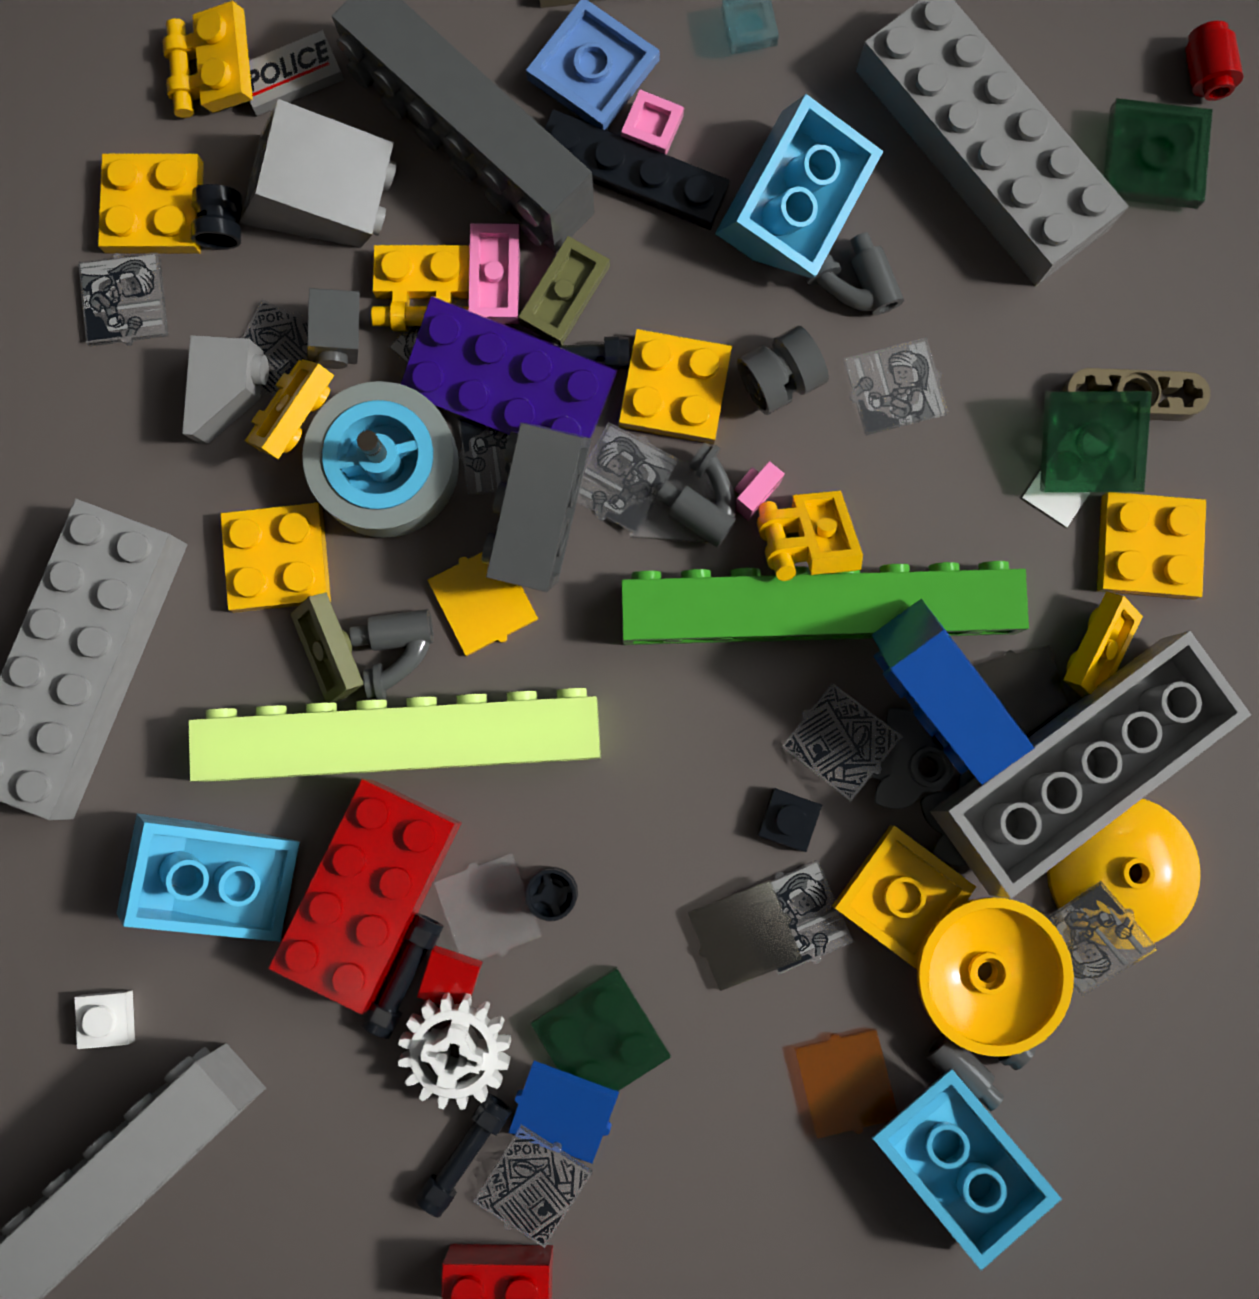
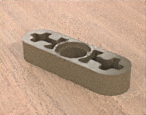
[1061,368,1210,421]

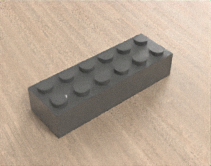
[332,0,594,253]

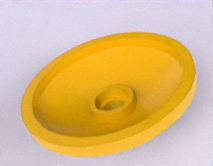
[1047,799,1200,948]
[917,897,1074,1057]

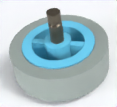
[303,381,459,538]

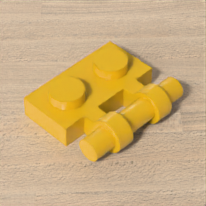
[162,0,253,118]
[371,245,470,331]
[244,359,334,459]
[757,491,863,581]

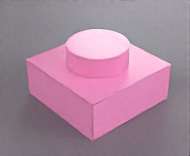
[621,90,684,155]
[734,461,785,521]

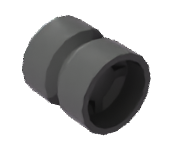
[737,325,829,415]

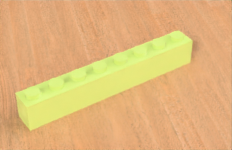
[189,688,601,782]

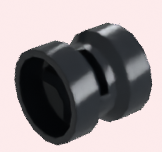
[191,184,242,250]
[525,867,578,921]

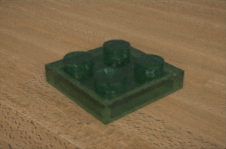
[1104,98,1213,209]
[1040,391,1152,492]
[531,967,671,1091]

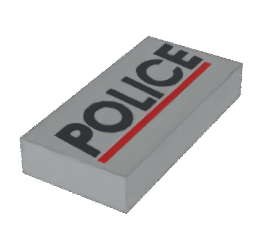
[249,30,344,116]

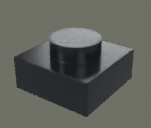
[757,788,822,852]

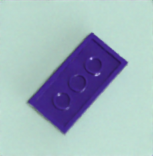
[401,296,617,438]

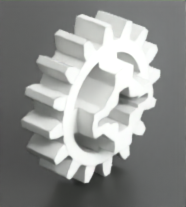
[398,992,511,1110]

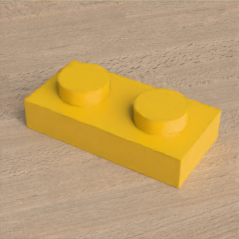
[1063,591,1143,697]

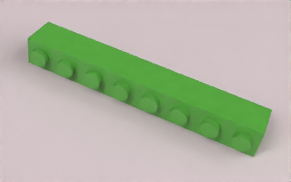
[622,561,1029,645]

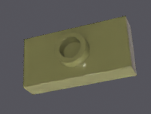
[518,236,610,345]
[290,592,364,703]

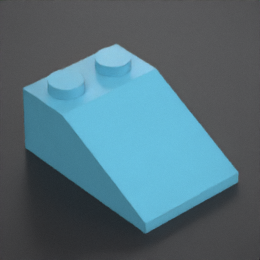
[117,813,300,942]
[872,1068,1062,1271]

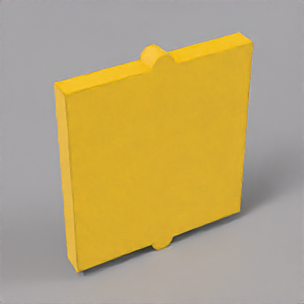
[428,552,539,656]

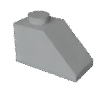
[182,335,269,444]

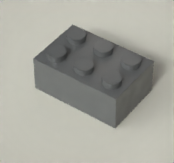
[482,423,592,592]

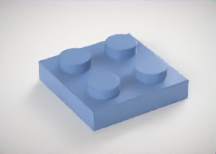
[526,0,660,130]

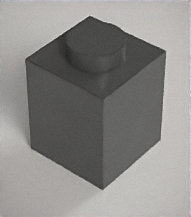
[307,288,359,369]

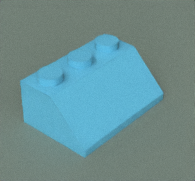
[715,94,883,278]

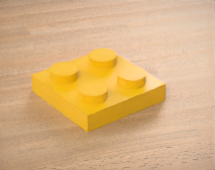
[98,154,204,254]
[619,329,732,444]
[1097,492,1206,600]
[220,503,331,613]
[832,825,976,969]

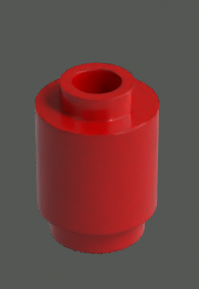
[1185,20,1244,101]

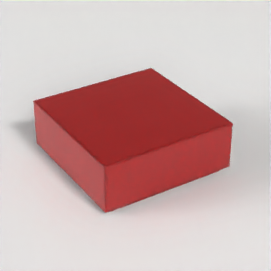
[417,945,483,1005]

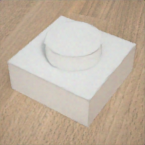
[75,990,135,1049]

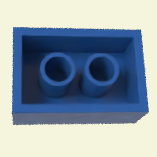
[872,598,1035,785]

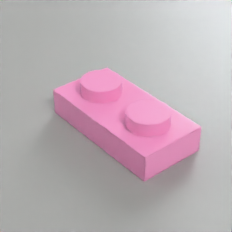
[469,224,520,324]

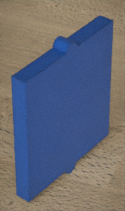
[508,1061,619,1164]

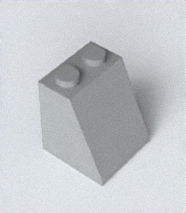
[239,99,396,248]

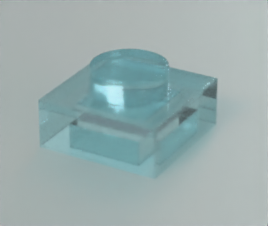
[721,0,779,54]

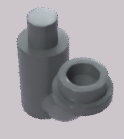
[805,232,904,315]
[656,442,736,548]
[350,609,434,700]
[924,1033,1036,1111]

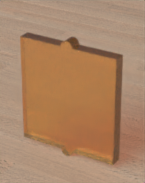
[794,1028,898,1139]

